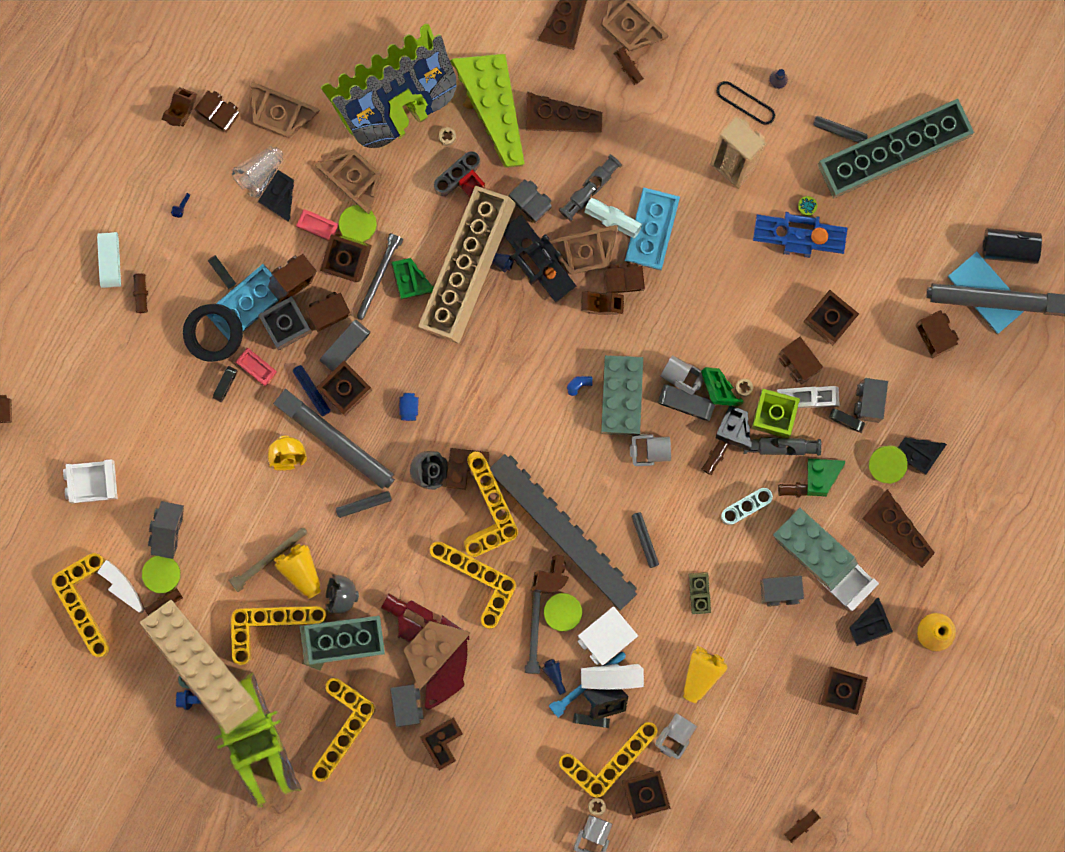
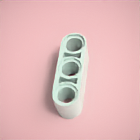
[97,232,121,288]
[721,488,773,525]

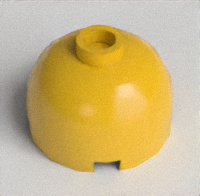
[268,435,307,471]

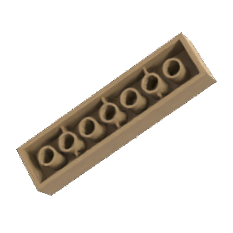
[710,117,766,189]
[418,186,516,344]
[140,600,259,734]

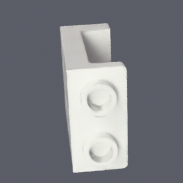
[63,459,118,504]
[817,565,879,612]
[577,606,638,666]

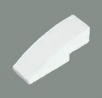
[777,386,840,408]
[97,560,144,613]
[581,664,644,689]

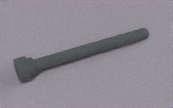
[357,233,404,320]
[525,592,541,674]

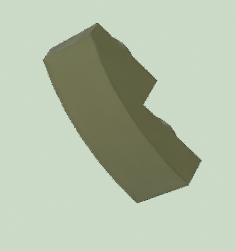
[689,572,711,614]

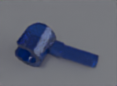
[171,193,191,218]

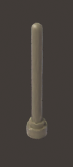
[229,528,307,592]

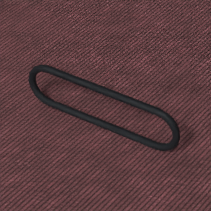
[717,81,775,125]

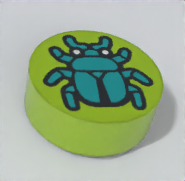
[798,196,817,216]

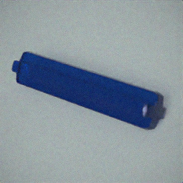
[292,365,331,417]

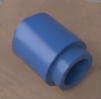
[399,393,419,421]

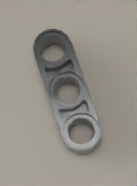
[434,151,480,196]
[320,319,371,372]
[657,384,715,421]

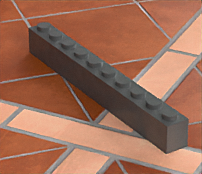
[490,454,637,610]

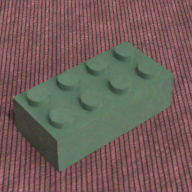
[601,355,643,436]
[773,508,858,591]
[300,616,385,665]

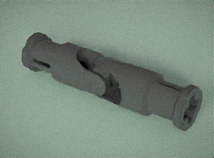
[559,154,622,221]
[743,437,821,456]

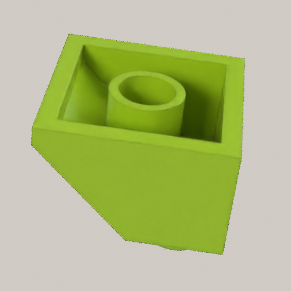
[751,389,800,438]

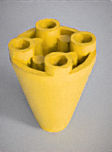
[274,544,321,599]
[917,613,956,651]
[683,646,728,703]

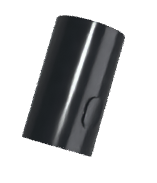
[983,228,1042,264]

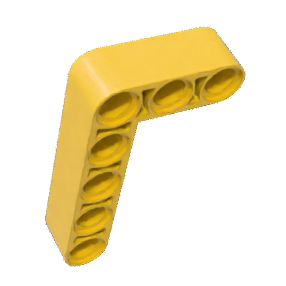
[464,452,518,557]
[430,542,516,629]
[52,553,109,657]
[231,606,327,665]
[312,678,375,782]
[559,722,657,798]

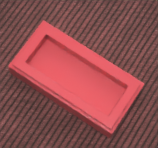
[296,209,339,241]
[236,347,277,387]

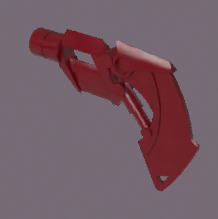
[381,593,470,710]

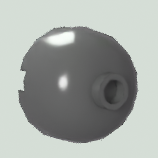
[410,451,448,490]
[326,574,359,614]

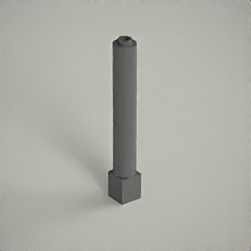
[926,283,1065,316]
[273,389,395,489]

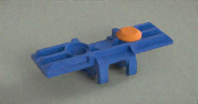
[753,212,848,258]

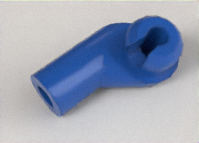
[567,376,592,396]

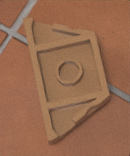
[602,0,668,52]
[251,82,320,138]
[315,149,382,214]
[549,225,618,275]
[404,621,470,689]

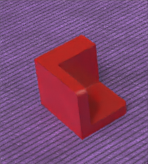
[458,169,485,198]

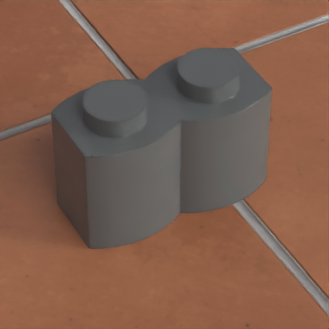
[509,179,552,224]

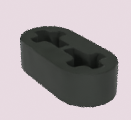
[208,255,236,289]
[213,366,238,402]
[829,408,865,433]
[573,713,610,728]

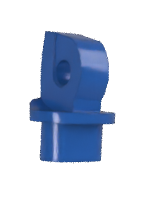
[176,690,202,710]

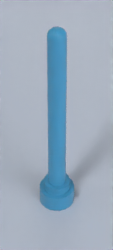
[549,652,626,718]

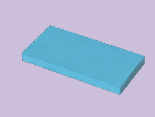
[625,187,680,270]
[948,252,1024,334]
[207,264,279,340]

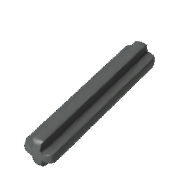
[813,116,868,143]
[336,491,392,518]
[632,512,659,568]

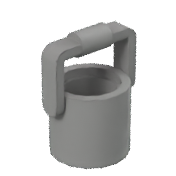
[660,355,703,395]
[630,434,671,466]
[655,713,697,759]
[573,815,612,852]

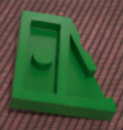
[391,258,434,300]
[701,367,744,406]
[807,458,845,497]

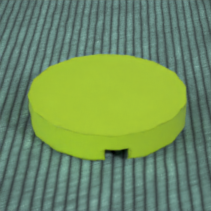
[339,205,377,242]
[869,445,908,484]
[142,556,181,593]
[544,593,582,631]

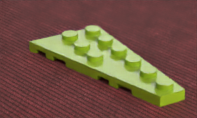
[450,54,525,168]

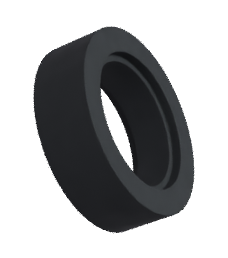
[183,304,243,362]

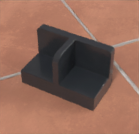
[584,689,628,720]

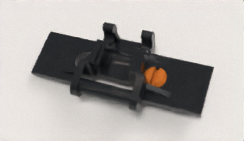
[503,215,577,302]

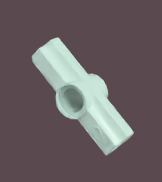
[585,198,642,238]

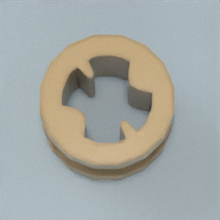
[439,127,456,146]
[735,379,753,397]
[588,798,606,816]

